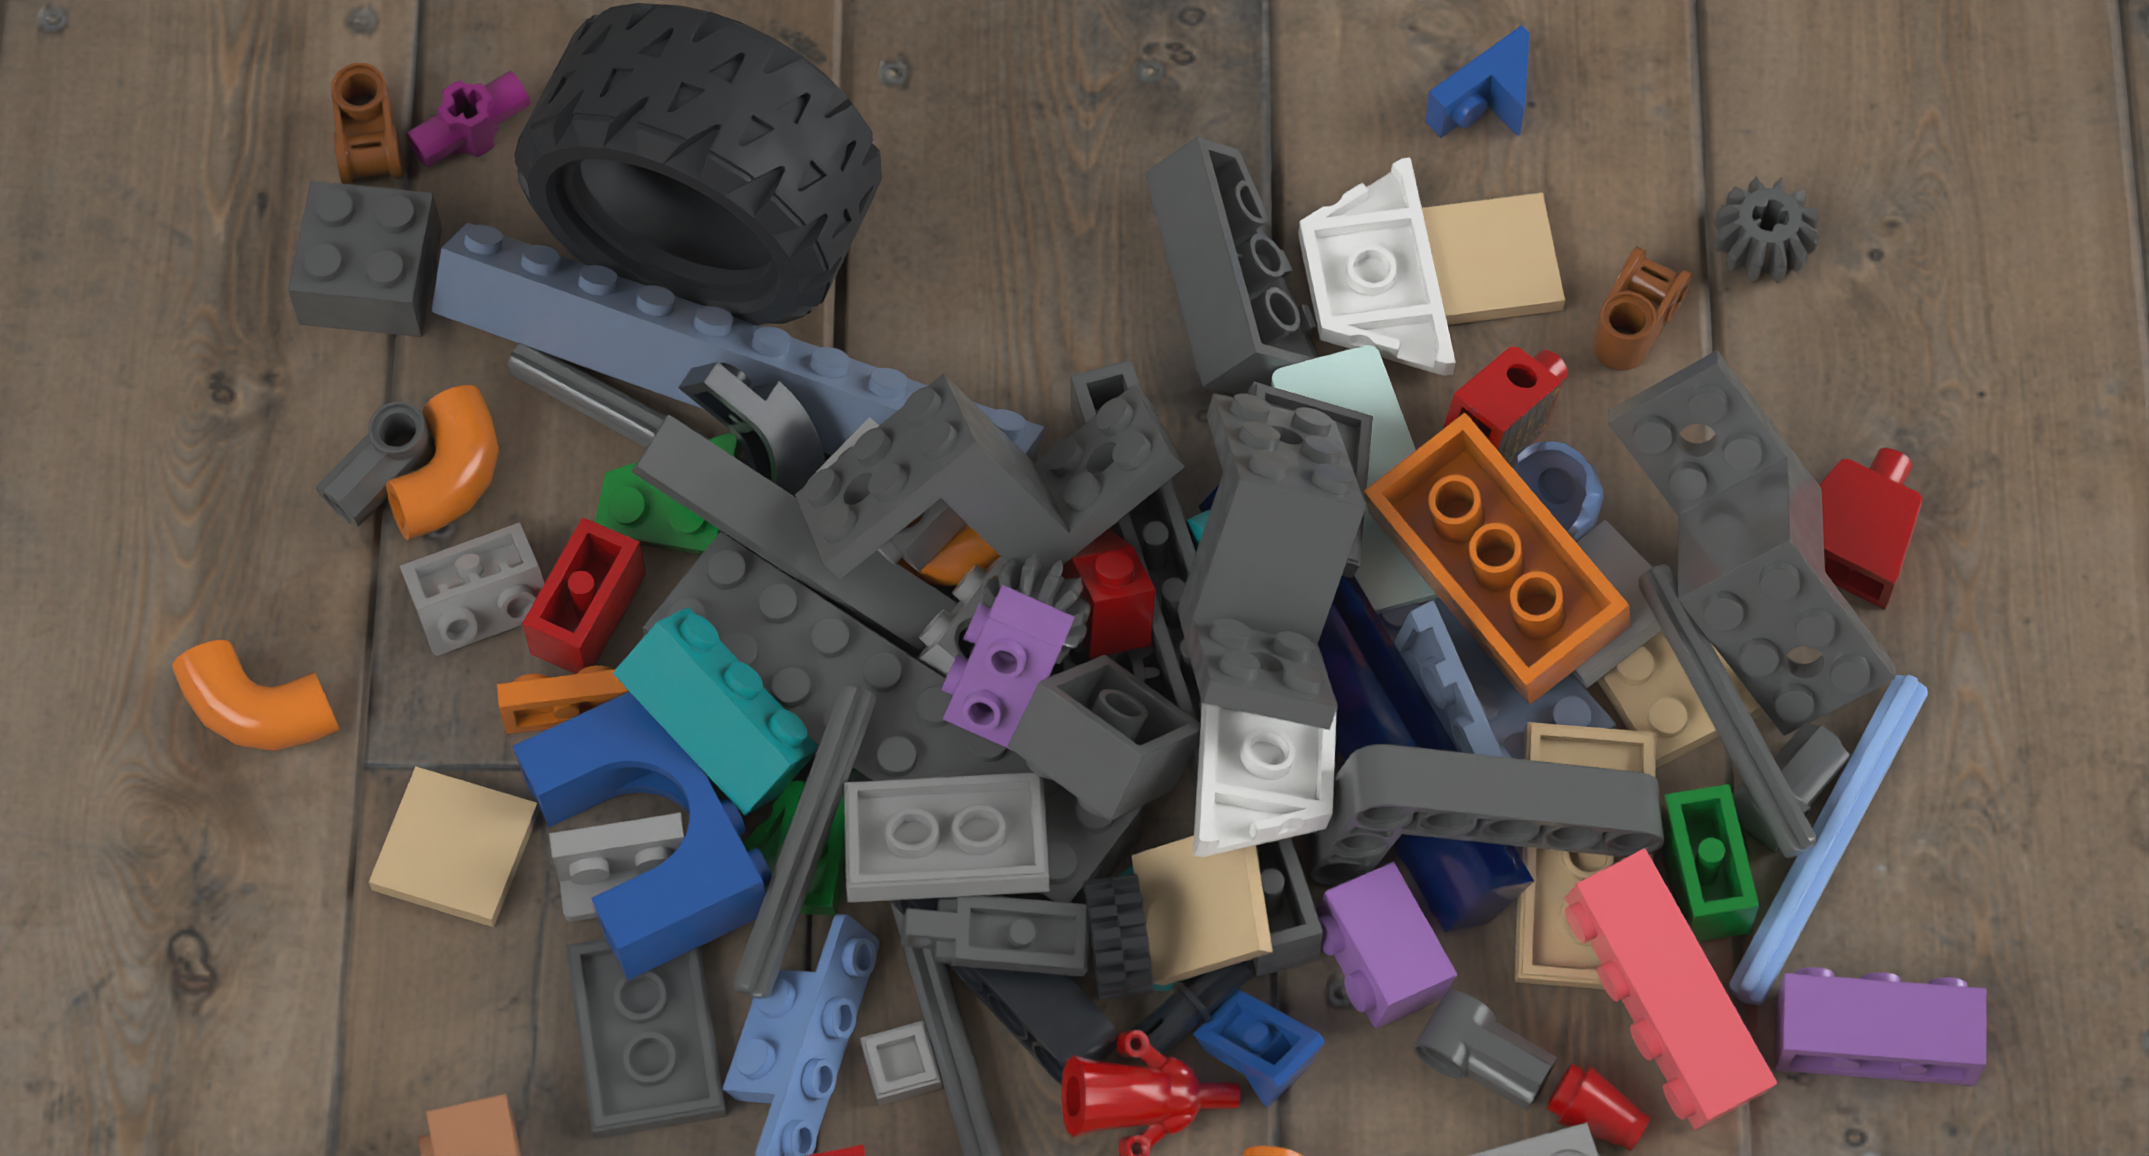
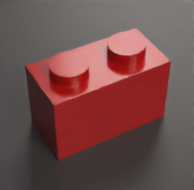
[522,517,646,674]

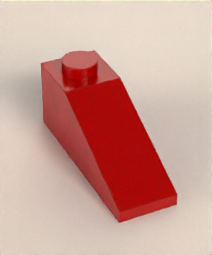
[1061,529,1156,659]

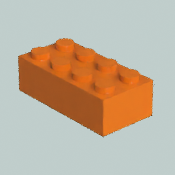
[1363,413,1631,706]

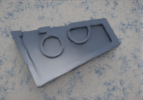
[1391,600,1511,758]

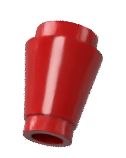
[1545,1063,1651,1151]

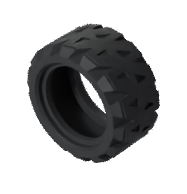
[514,3,882,326]

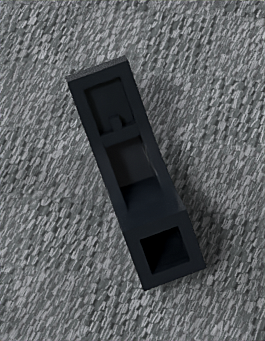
[678,362,826,579]

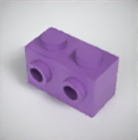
[941,585,1075,750]
[1316,862,1458,1029]

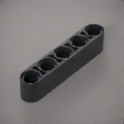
[889,895,1119,1085]

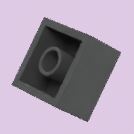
[288,181,442,337]
[1008,655,1201,821]

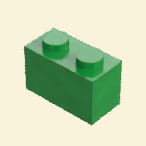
[1661,784,1759,942]

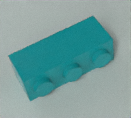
[613,607,819,815]

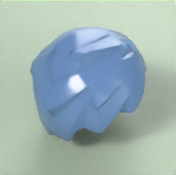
[1509,441,1605,542]

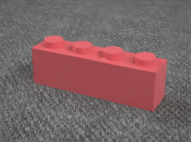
[1564,848,1777,1131]

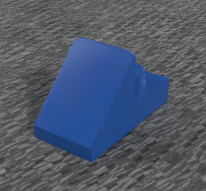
[1425,25,1530,138]
[1193,989,1325,1107]

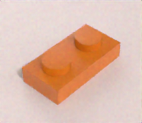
[497,666,629,735]

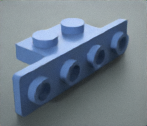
[722,914,880,1156]

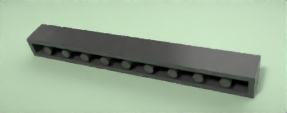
[1070,360,1323,977]

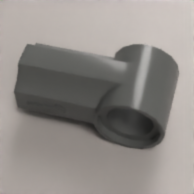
[316,401,436,527]
[1732,721,1850,853]
[1413,990,1557,1111]

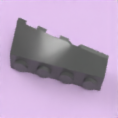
[1145,136,1326,395]

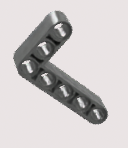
[1308,745,1664,886]

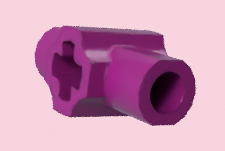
[406,71,531,167]

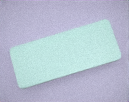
[1271,345,1439,618]

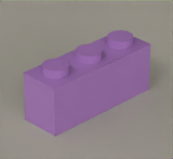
[1775,967,1986,1086]

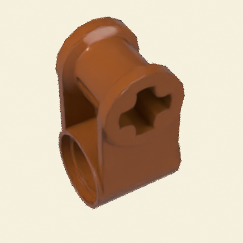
[331,63,404,185]
[1593,246,1693,371]

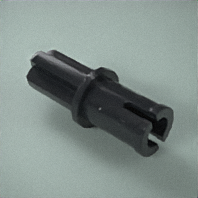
[1131,961,1253,1056]

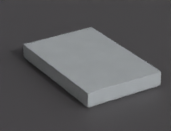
[844,772,1050,902]

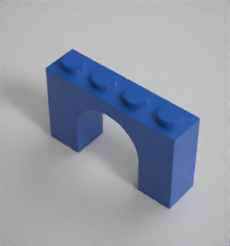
[512,691,772,980]

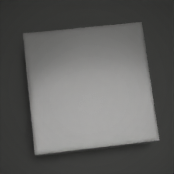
[860,1020,942,1106]

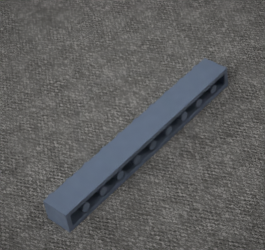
[431,222,1044,464]

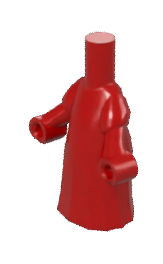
[1061,1030,1241,1156]

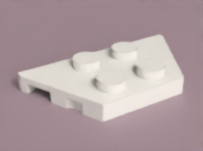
[1298,158,1456,376]
[1193,703,1336,857]

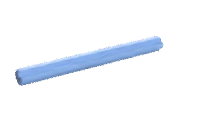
[1728,674,1928,1006]

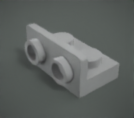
[400,522,545,656]
[549,813,685,922]

